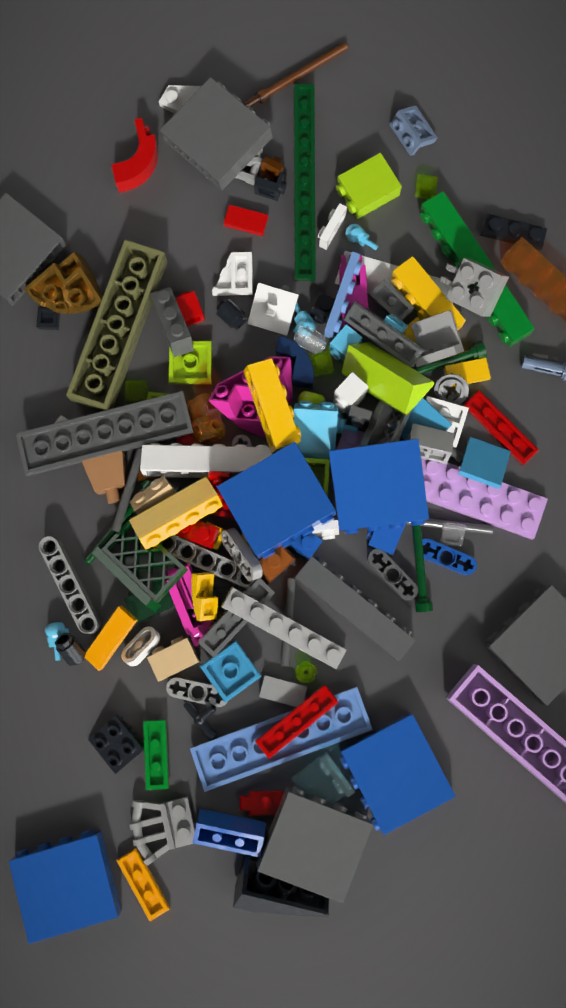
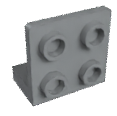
[411,311,464,367]

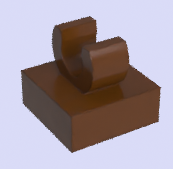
[259,156,284,183]

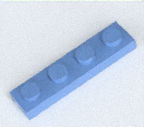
[324,252,362,339]

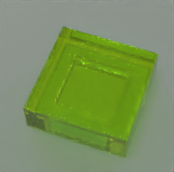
[125,380,148,403]

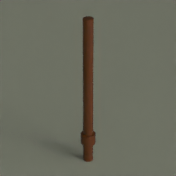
[243,42,348,107]

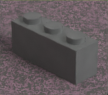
[150,287,194,357]

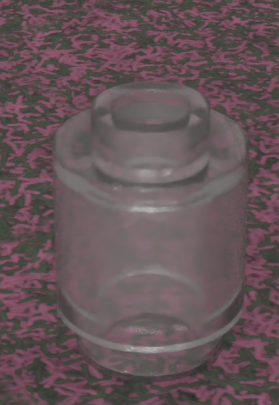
[294,325,327,354]

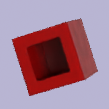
[175,291,205,327]

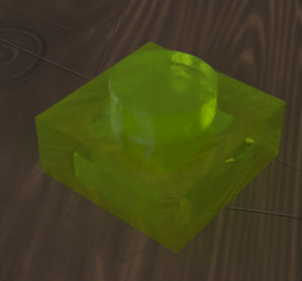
[414,174,438,199]
[309,350,334,376]

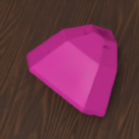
[209,356,293,438]

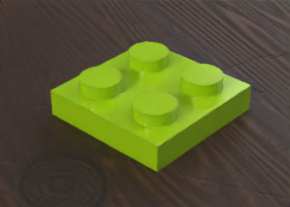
[169,341,212,384]

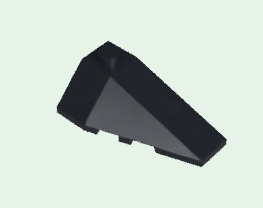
[233,854,329,917]

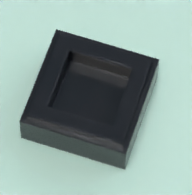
[36,307,60,330]

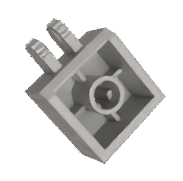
[440,258,509,317]

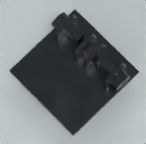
[88,715,144,774]

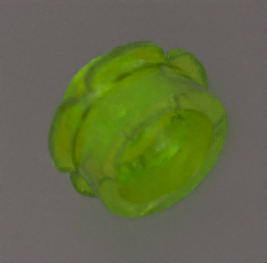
[295,661,317,683]

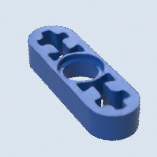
[422,538,477,576]

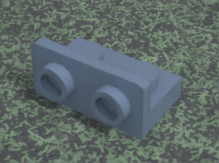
[390,105,438,156]

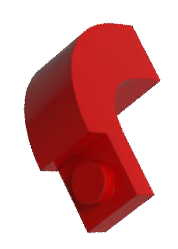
[111,117,158,193]

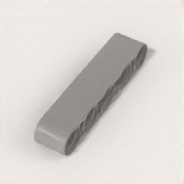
[160,535,254,588]
[39,536,101,634]

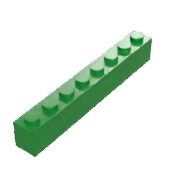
[419,191,535,347]

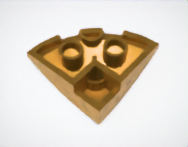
[24,252,103,314]

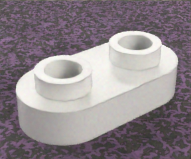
[121,626,160,666]

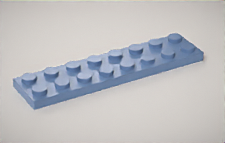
[190,687,373,792]

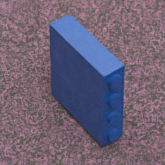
[329,439,429,534]
[217,442,336,559]
[339,713,456,835]
[9,829,122,944]

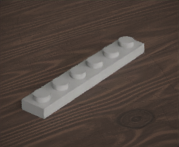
[221,587,347,669]

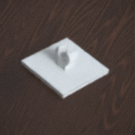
[247,283,299,336]

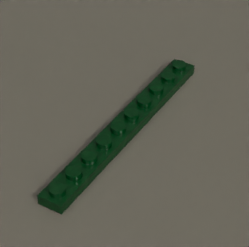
[294,84,316,281]

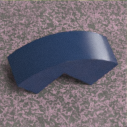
[276,336,314,389]

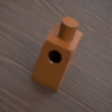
[259,546,297,585]

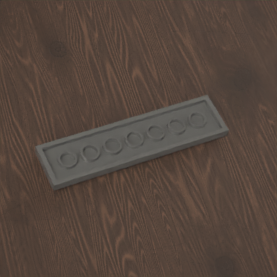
[16,391,194,476]

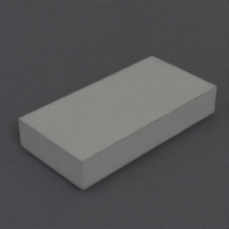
[259,675,307,707]

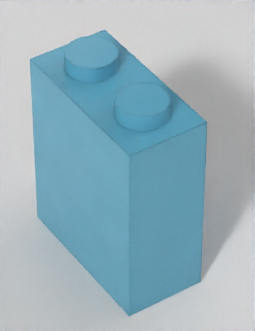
[293,401,338,459]

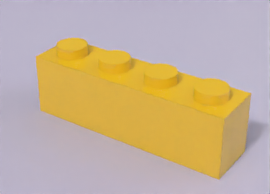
[391,256,466,330]
[243,358,301,453]
[129,477,223,550]

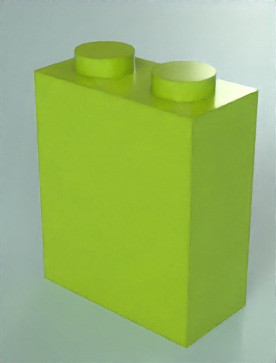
[336,153,402,219]

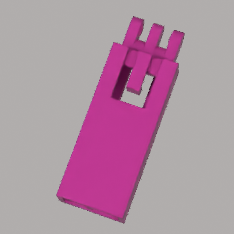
[339,254,368,330]
[167,563,214,647]

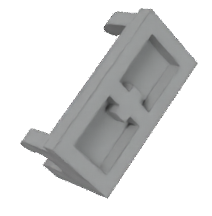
[407,423,455,464]

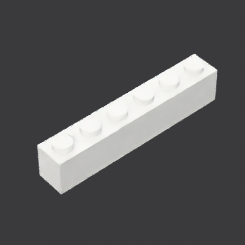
[140,443,273,478]

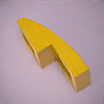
[191,572,218,621]

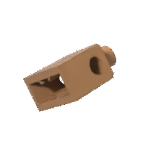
[82,451,127,504]

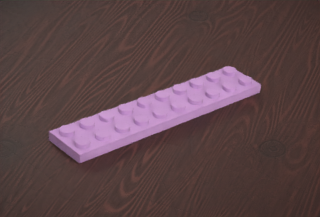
[336,430,548,540]

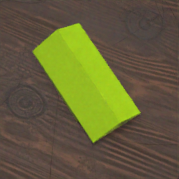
[342,342,434,416]

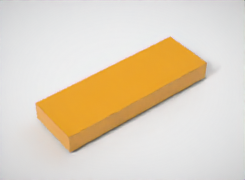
[84,606,138,671]
[116,847,170,921]

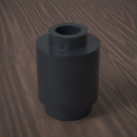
[216,299,247,330]
[55,633,86,666]

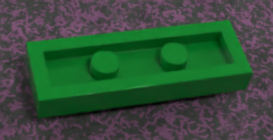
[143,720,169,790]

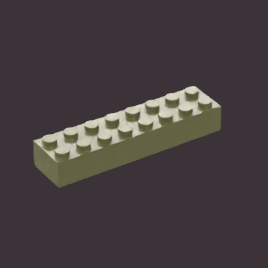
[66,240,167,412]

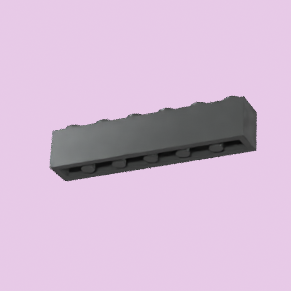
[295,557,416,661]

